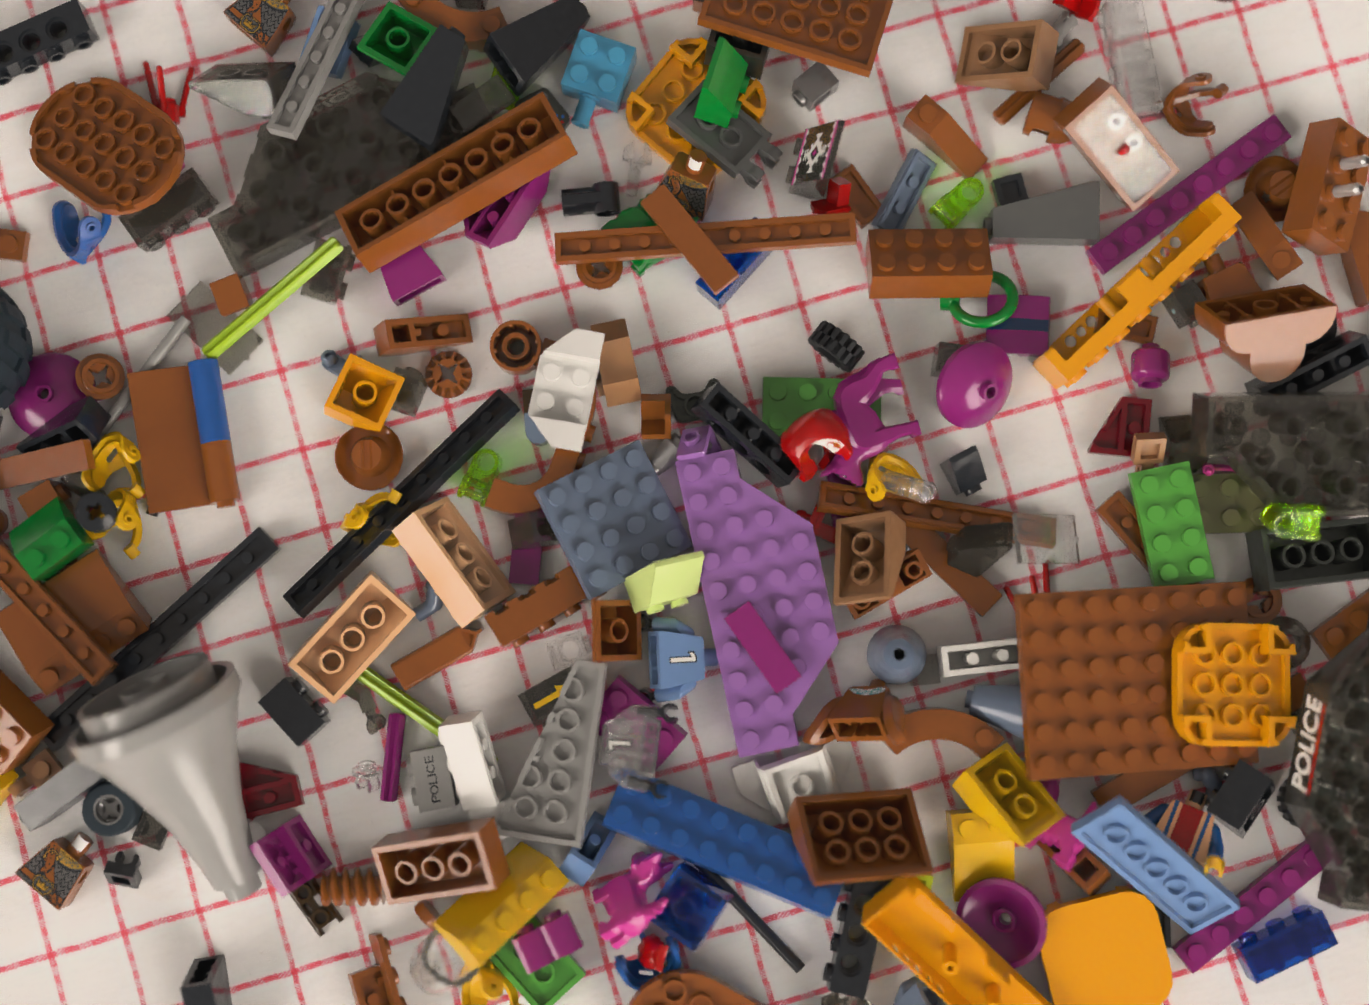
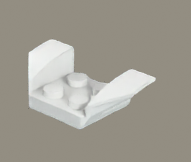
[528,328,605,452]
[731,739,853,824]

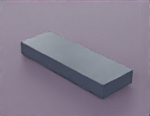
[870,149,937,229]

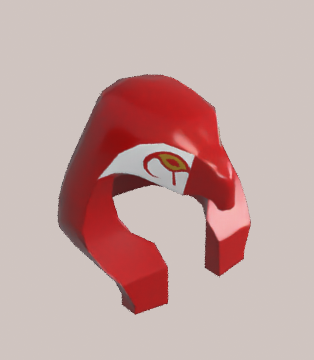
[780,408,853,482]

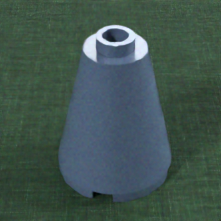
[867,625,927,685]
[964,684,1024,739]

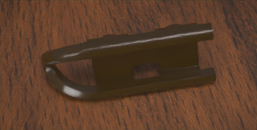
[289,877,344,937]

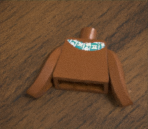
[802,679,906,745]

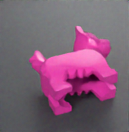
[1024,779,1097,873]
[592,851,674,950]

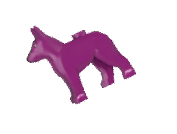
[820,353,922,488]

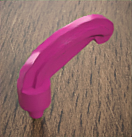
[1201,462,1242,476]

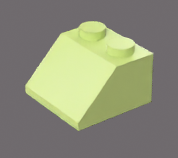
[624,551,704,615]

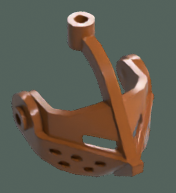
[1156,73,1229,137]

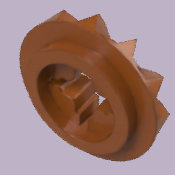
[576,261,623,291]
[425,351,472,398]
[75,353,125,401]
[1245,577,1282,624]

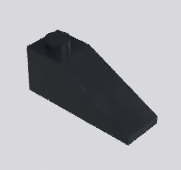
[16,396,111,454]

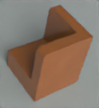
[209,273,254,317]
[641,394,671,439]

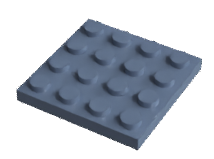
[534,440,693,600]

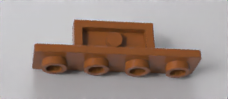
[348,933,407,1005]

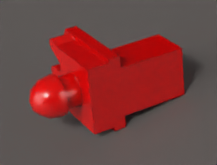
[1052,0,1102,23]
[810,176,851,215]
[795,503,836,545]

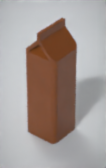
[390,625,484,691]

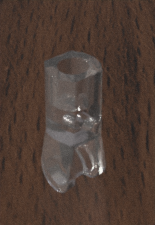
[882,470,938,503]

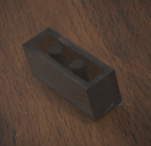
[118,168,220,253]

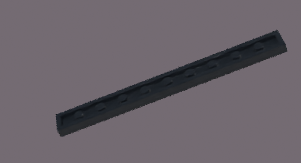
[283,389,521,619]
[43,527,281,752]

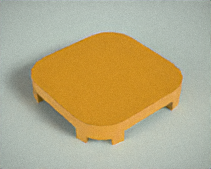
[626,36,767,175]
[1172,623,1297,747]
[1039,885,1173,1005]

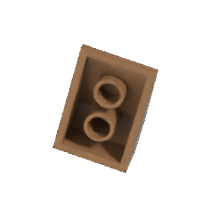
[955,19,1059,92]
[833,510,906,606]

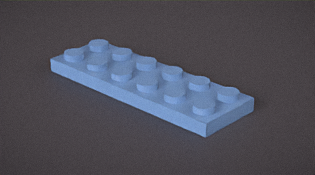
[1071,795,1241,935]

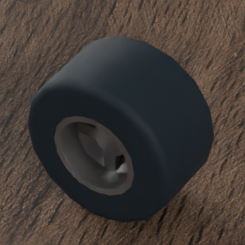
[82,781,144,837]

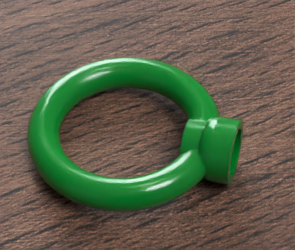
[940,270,1019,328]

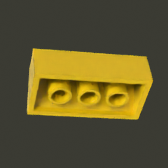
[432,841,569,971]

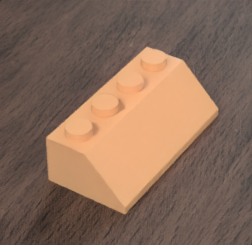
[392,496,516,628]
[288,570,416,704]

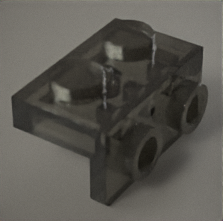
[300,237,356,305]

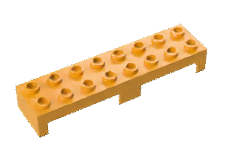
[1032,193,1242,389]
[862,876,1052,1005]

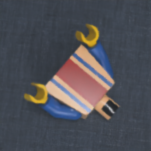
[1144,789,1225,878]

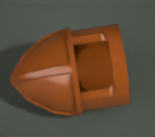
[1022,91,1071,144]

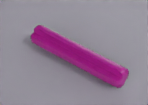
[380,712,406,802]

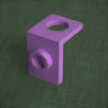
[676,425,723,461]

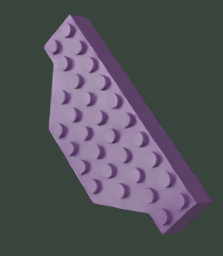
[675,449,839,758]

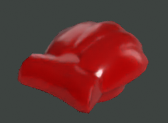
[637,933,669,972]

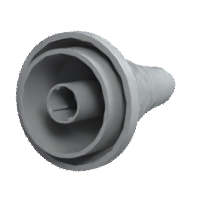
[67,652,262,902]

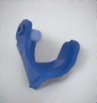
[52,200,112,265]
[615,929,681,990]

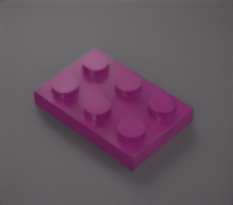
[598,674,688,776]

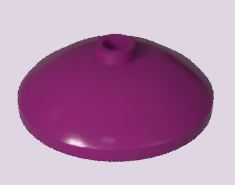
[936,341,1012,428]
[8,352,98,435]
[956,877,1047,969]

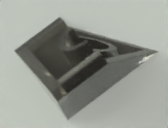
[1158,415,1231,474]

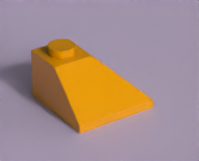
[324,353,405,432]

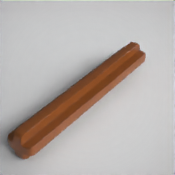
[992,38,1085,125]

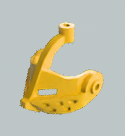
[81,431,146,499]
[865,452,925,502]
[83,487,142,560]
[340,488,403,548]
[461,959,522,1005]

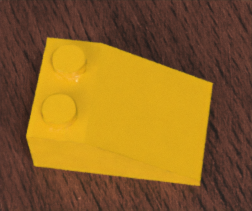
[952,742,1066,847]
[945,809,1015,902]

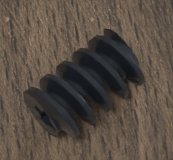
[75,492,117,533]

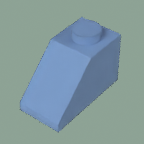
[559,811,617,887]

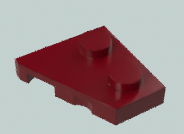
[1087,396,1152,458]
[239,762,305,819]

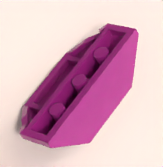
[463,170,551,249]

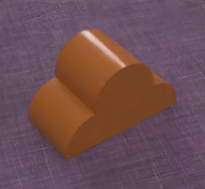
[1194,284,1337,382]

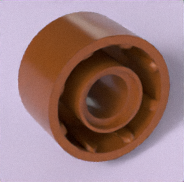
[490,320,542,375]

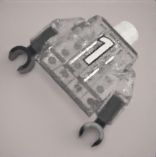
[596,703,679,799]

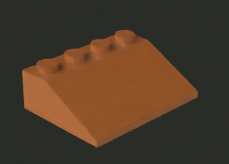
[0,548,152,696]
[787,788,934,885]

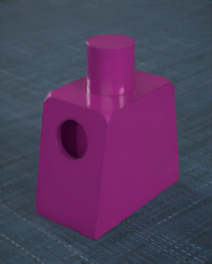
[381,245,446,307]

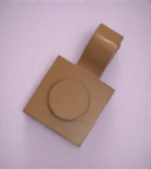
[1131,432,1167,472]
[8,748,65,798]

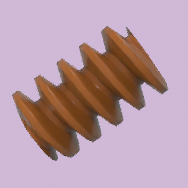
[320,867,386,906]

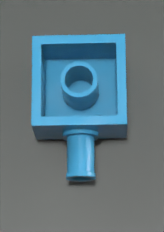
[560,29,637,129]

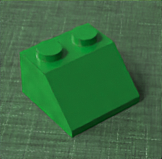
[356,1,437,76]
[694,37,750,128]
[8,496,95,581]

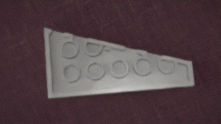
[496,659,608,848]

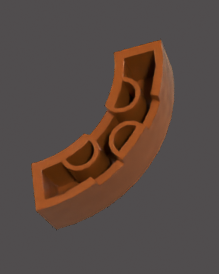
[398,0,508,52]
[882,707,1005,759]

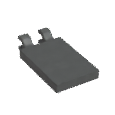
[666,79,783,189]

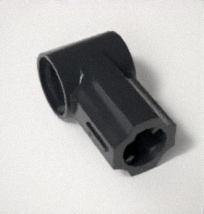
[561,181,621,217]

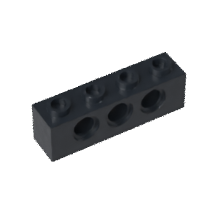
[0,0,100,86]
[1244,330,1369,415]
[690,382,800,488]
[823,878,892,999]

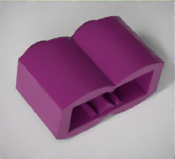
[512,908,584,974]

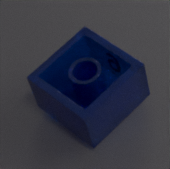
[650,861,734,952]

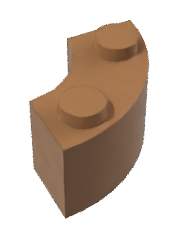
[590,318,641,407]

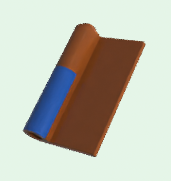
[127,358,241,514]

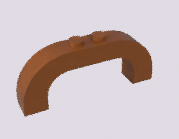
[484,338,596,516]

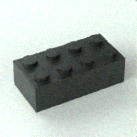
[1245,516,1369,592]

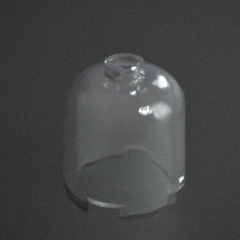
[409,928,480,995]

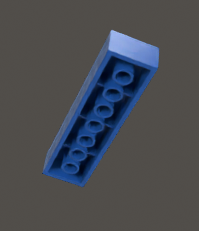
[601,766,843,919]

